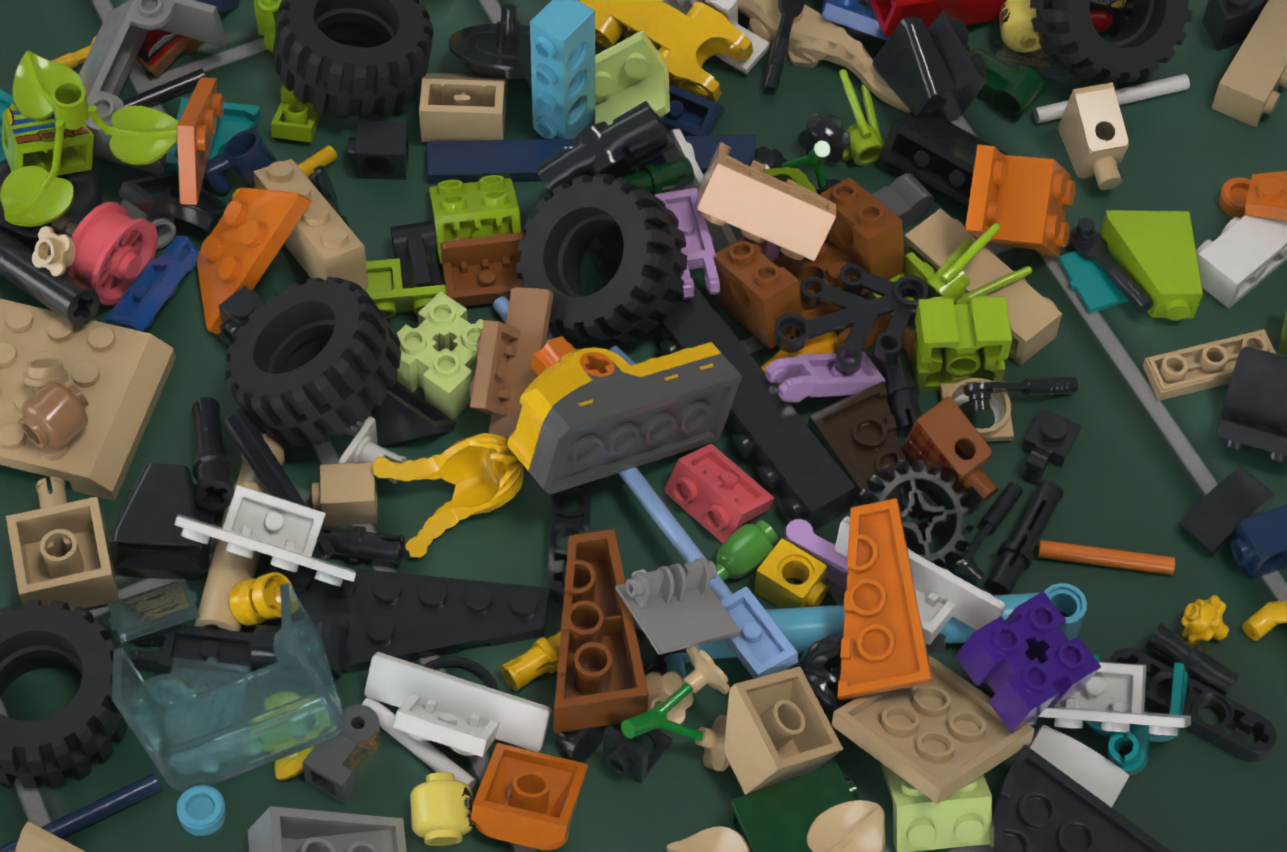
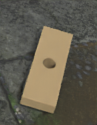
[1143,329,1276,401]

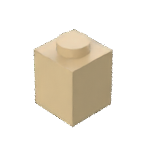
[312,462,378,526]

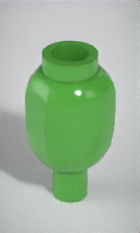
[715,520,778,582]

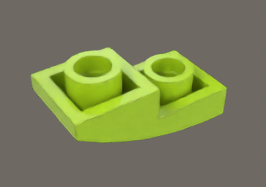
[271,84,321,143]

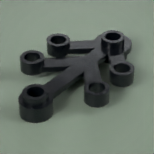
[773,264,931,375]

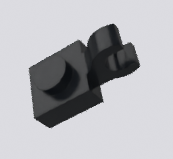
[1022,408,1082,484]

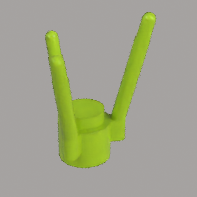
[813,69,884,165]
[926,223,1032,304]

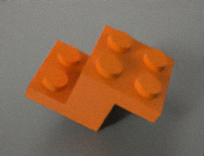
[965,145,1076,258]

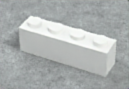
[1196,215,1287,309]

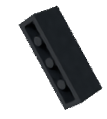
[879,112,1009,207]

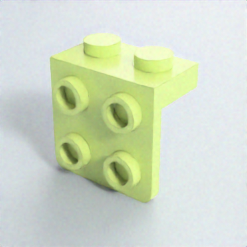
[881,763,992,852]

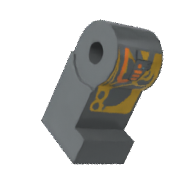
[302,705,380,804]

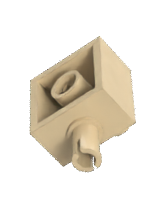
[6,476,120,611]

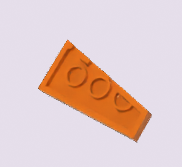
[837,498,933,701]

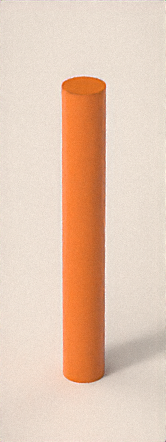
[1037,540,1175,575]

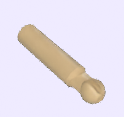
[194,434,285,632]

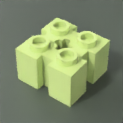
[396,291,483,420]

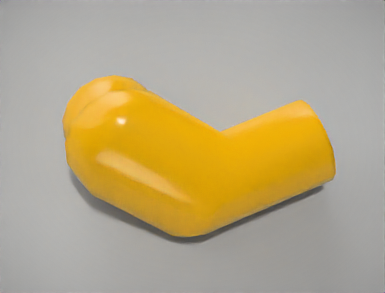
[1242,601,1287,641]

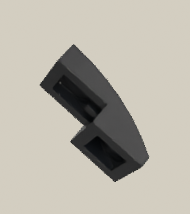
[1179,466,1275,556]

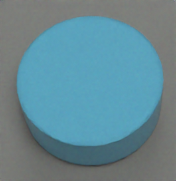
[177,785,227,836]

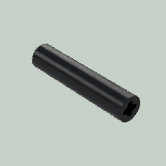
[0,229,100,326]

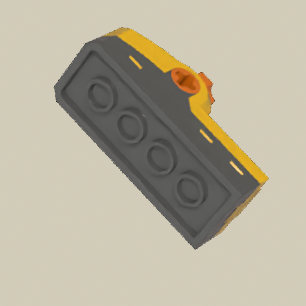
[507,336,742,494]

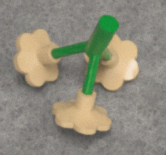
[621,646,730,772]

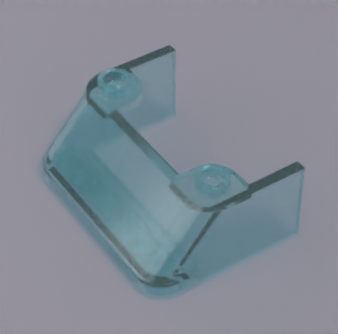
[112,583,344,792]

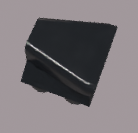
[872,10,988,122]
[109,463,216,581]

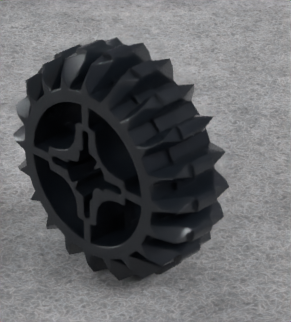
[857,460,975,570]

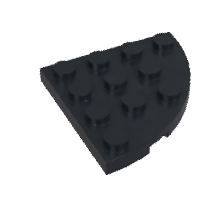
[989,744,1172,852]

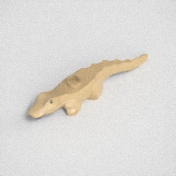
[738,0,911,113]

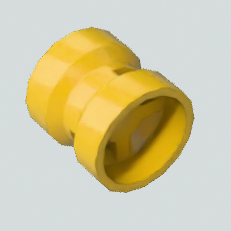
[229,572,295,626]

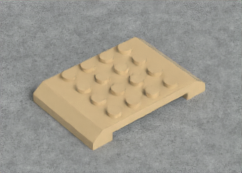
[0,299,176,501]

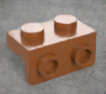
[441,233,525,306]

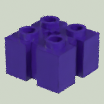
[955,591,1101,733]

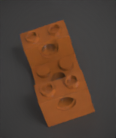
[714,177,905,350]

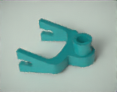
[1085,655,1189,776]

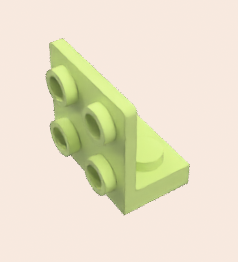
[595,30,670,125]

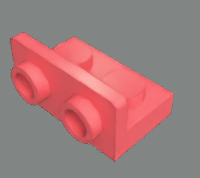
[664,444,774,543]

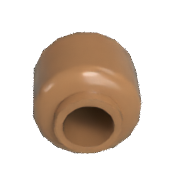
[19,382,89,449]

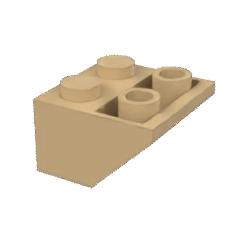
[419,73,508,142]

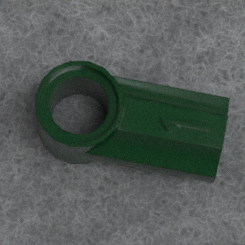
[972,47,1045,120]

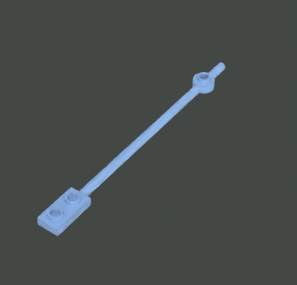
[493,296,798,679]

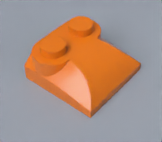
[471,743,588,850]

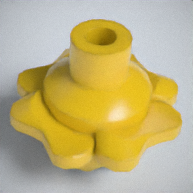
[1181,595,1229,646]

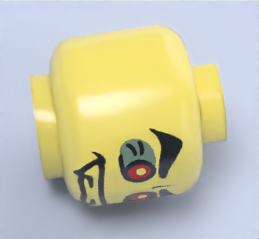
[999,0,1043,53]
[410,772,474,846]

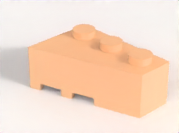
[696,142,837,261]

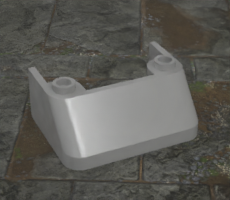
[79,0,228,175]

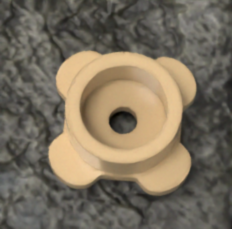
[32,226,76,276]

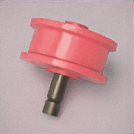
[52,202,158,305]

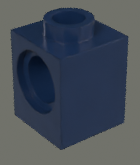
[1230,504,1287,580]

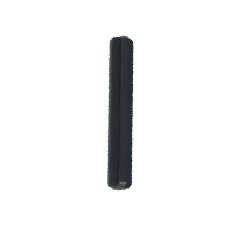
[224,409,335,561]

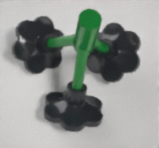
[749,115,850,195]

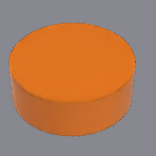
[1218,177,1251,219]

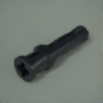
[192,397,235,511]

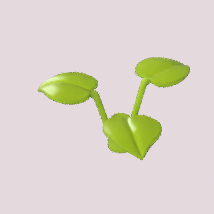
[0,51,179,227]

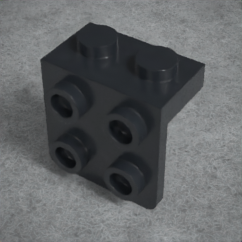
[1216,346,1287,463]

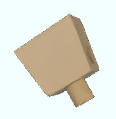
[1058,82,1129,190]

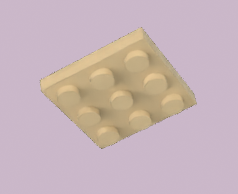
[831,655,1035,804]

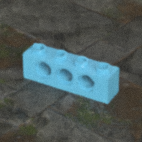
[530,0,595,139]

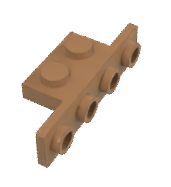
[470,287,553,440]

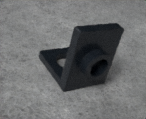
[603,725,673,784]

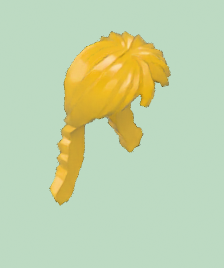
[371,433,524,558]

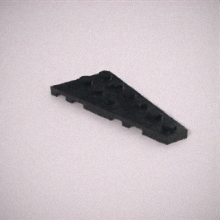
[254,565,550,691]

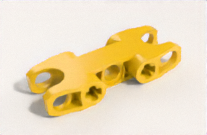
[578,0,754,102]

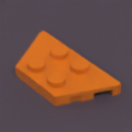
[196,187,312,334]

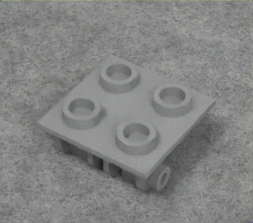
[615,558,741,655]

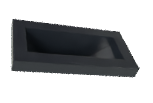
[371,381,457,447]

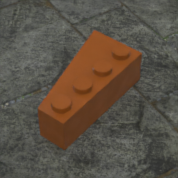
[554,529,649,733]

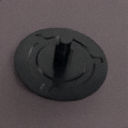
[448,4,531,79]

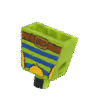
[1,102,94,176]

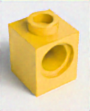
[754,538,829,609]

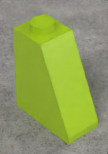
[1099,210,1203,321]

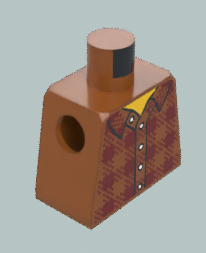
[901,396,998,506]

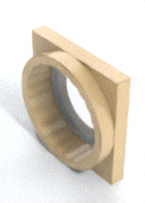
[940,378,1014,442]

